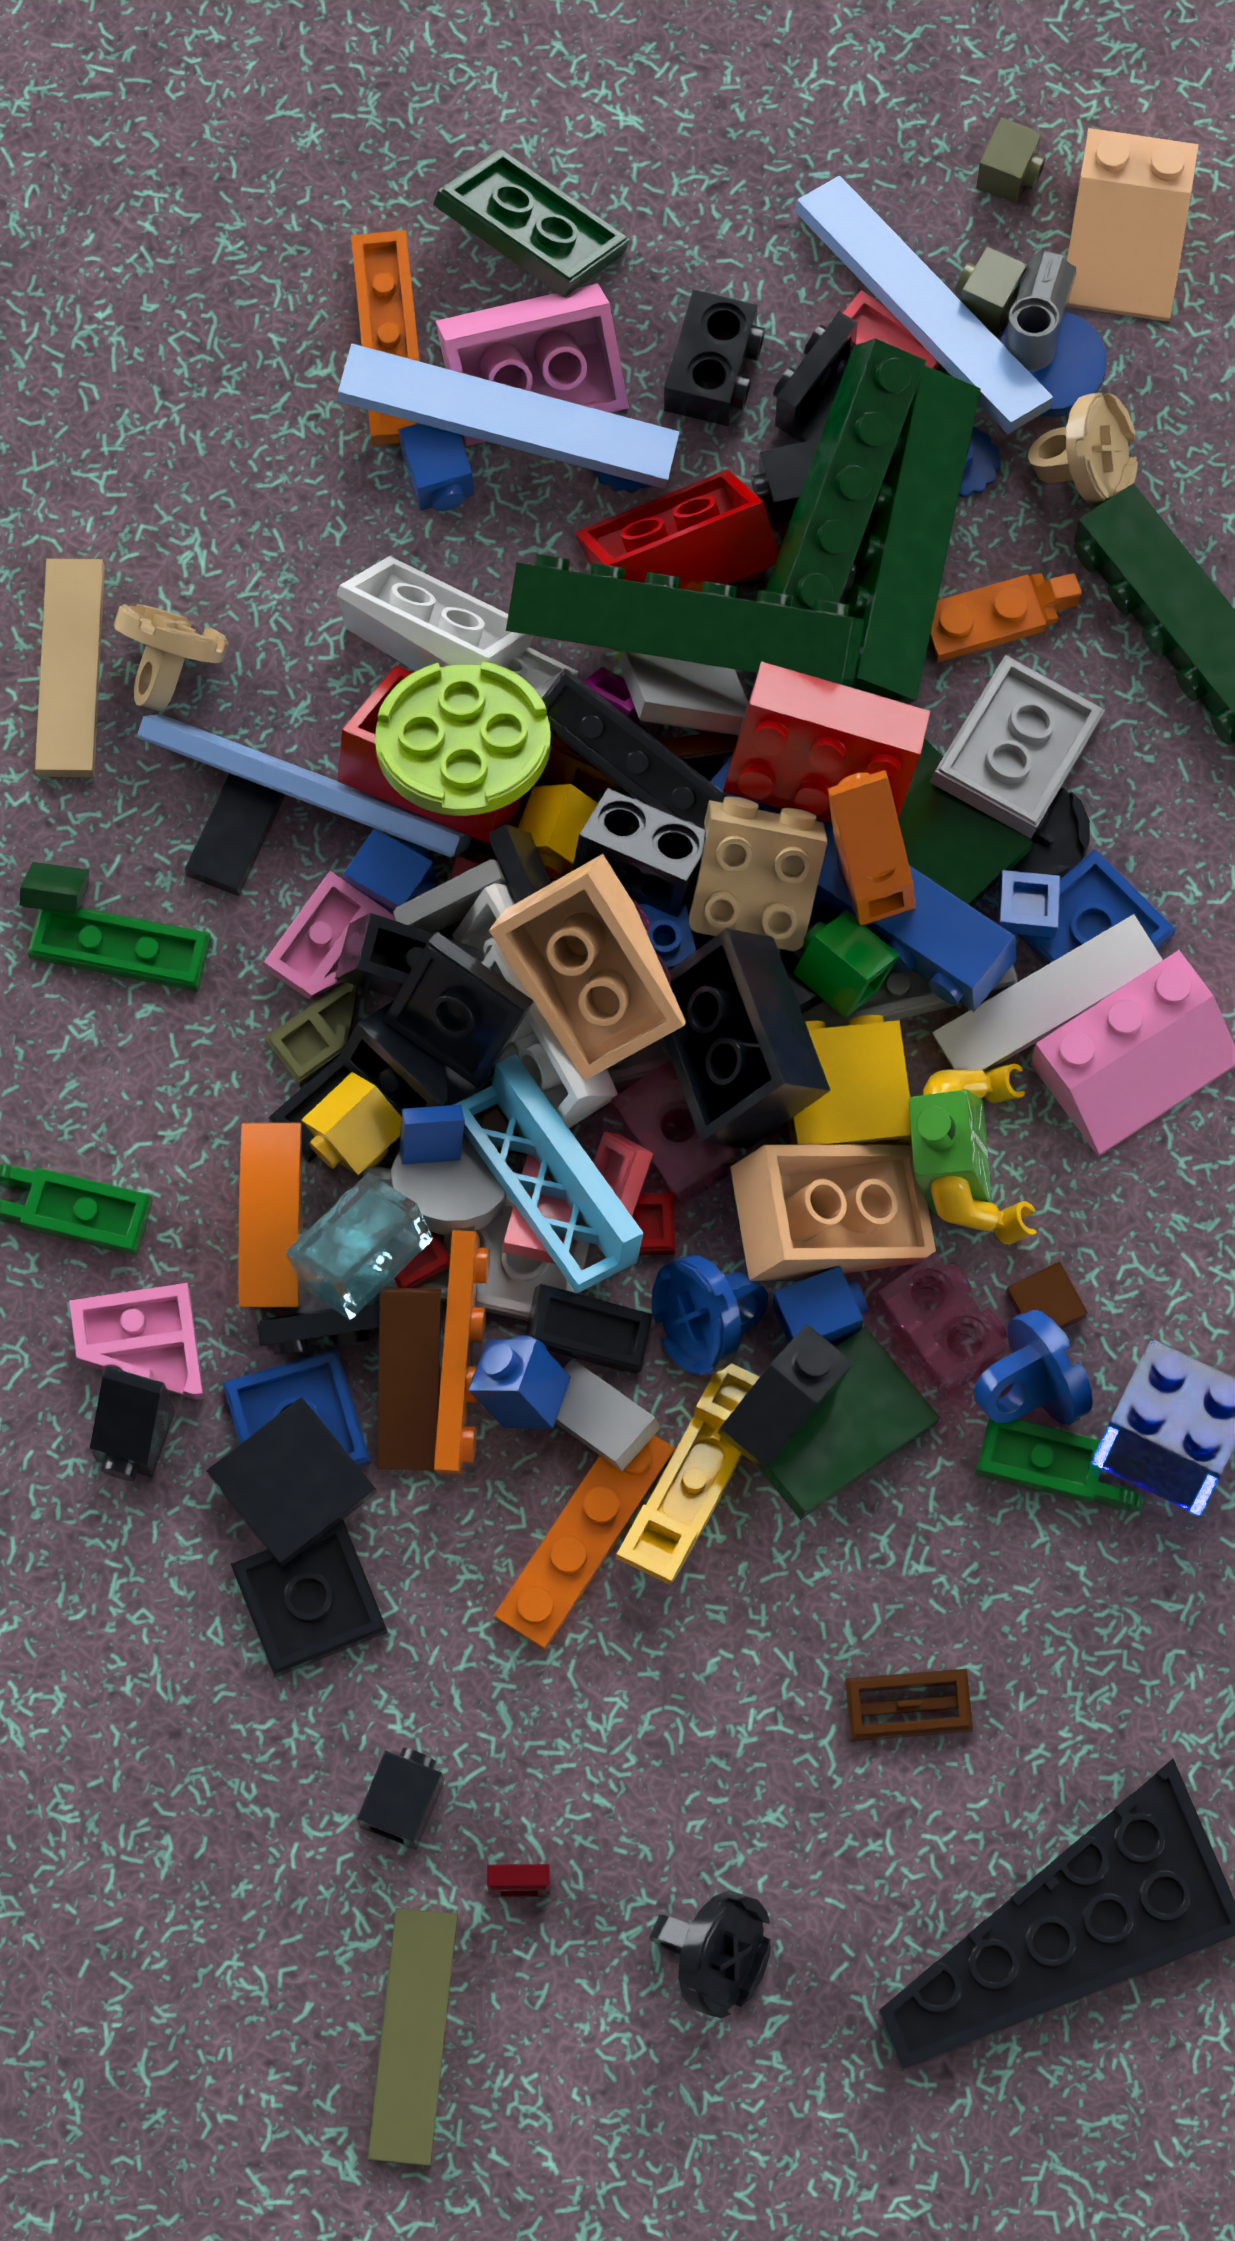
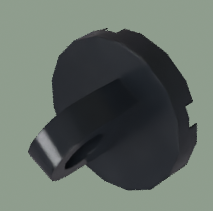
[649,1890,771,2018]

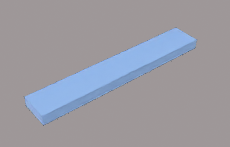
[795,176,1053,434]
[336,343,680,489]
[137,714,472,857]

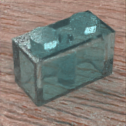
[285,1172,433,1320]

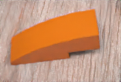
[238,1123,303,1307]

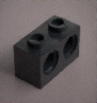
[664,289,765,426]
[572,788,706,918]

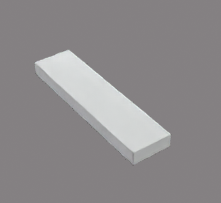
[932,914,1163,1072]

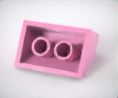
[436,283,629,446]
[1030,950,1235,1157]

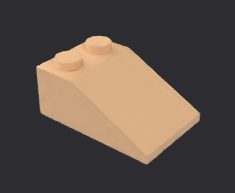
[1067,128,1199,322]
[489,854,686,1081]
[730,1145,937,1281]

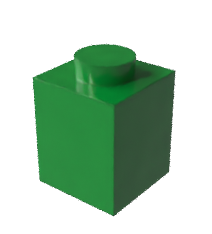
[793,911,899,1018]

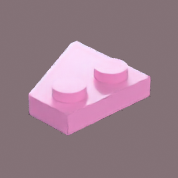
[262,871,396,1000]
[69,1283,204,1400]

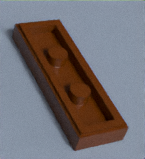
[377,1288,441,1471]

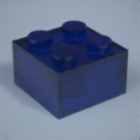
[1091,1338,1235,1517]

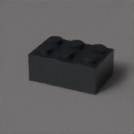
[663,928,831,1149]

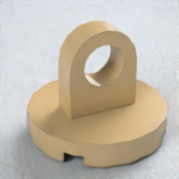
[1028,392,1138,507]
[113,604,228,711]

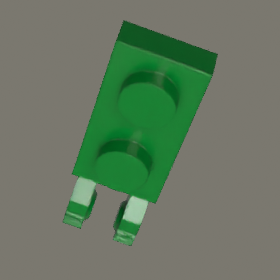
[0,1163,153,1256]
[975,1418,1152,1512]

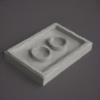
[930,655,1105,838]

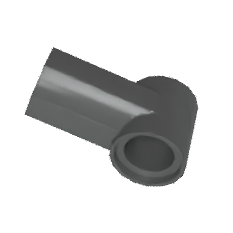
[1006,251,1076,371]

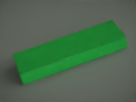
[27,907,212,992]

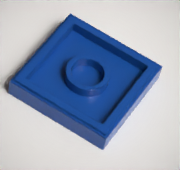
[1017,849,1176,965]
[222,1349,371,1467]

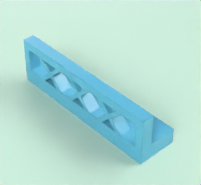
[454,1054,643,1293]

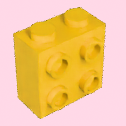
[788,1015,912,1145]

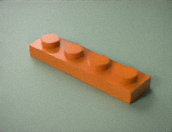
[351,230,420,446]
[434,1230,490,1476]
[494,1435,675,1651]

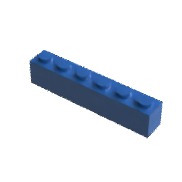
[711,756,1016,1012]

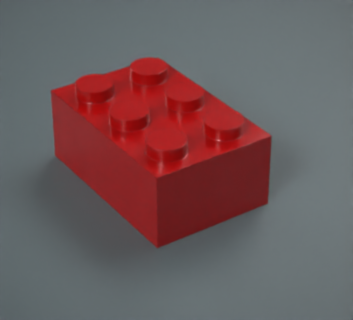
[723,661,930,824]

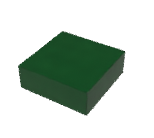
[19,862,89,914]

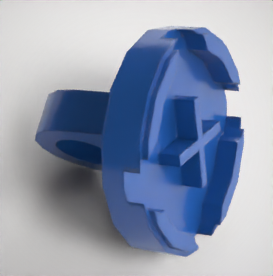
[652,1255,768,1375]
[974,1310,1093,1425]

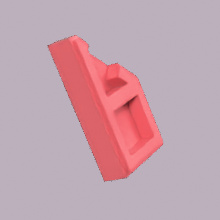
[593,1131,653,1252]

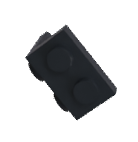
[773,311,858,442]

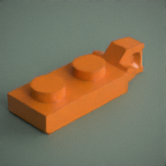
[929,573,1082,663]

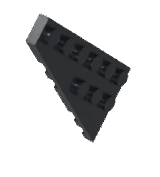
[878,1758,1235,2071]

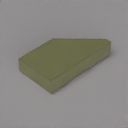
[265,982,358,1087]

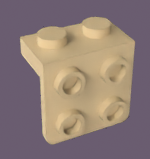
[689,797,827,951]

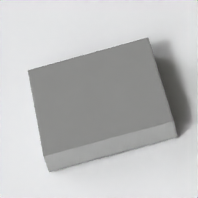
[619,651,748,736]

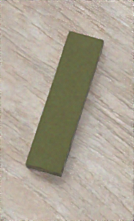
[368,1908,458,2167]

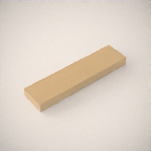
[35,559,105,777]

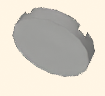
[390,1136,507,1235]

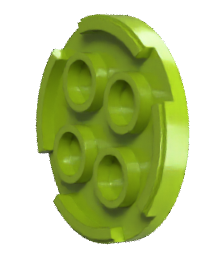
[375,661,551,816]

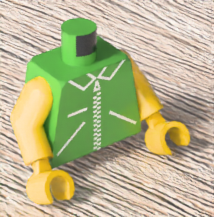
[909,1063,1036,1244]

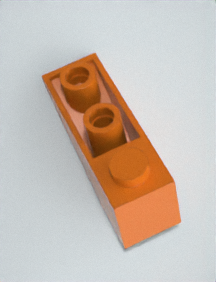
[828,770,916,926]

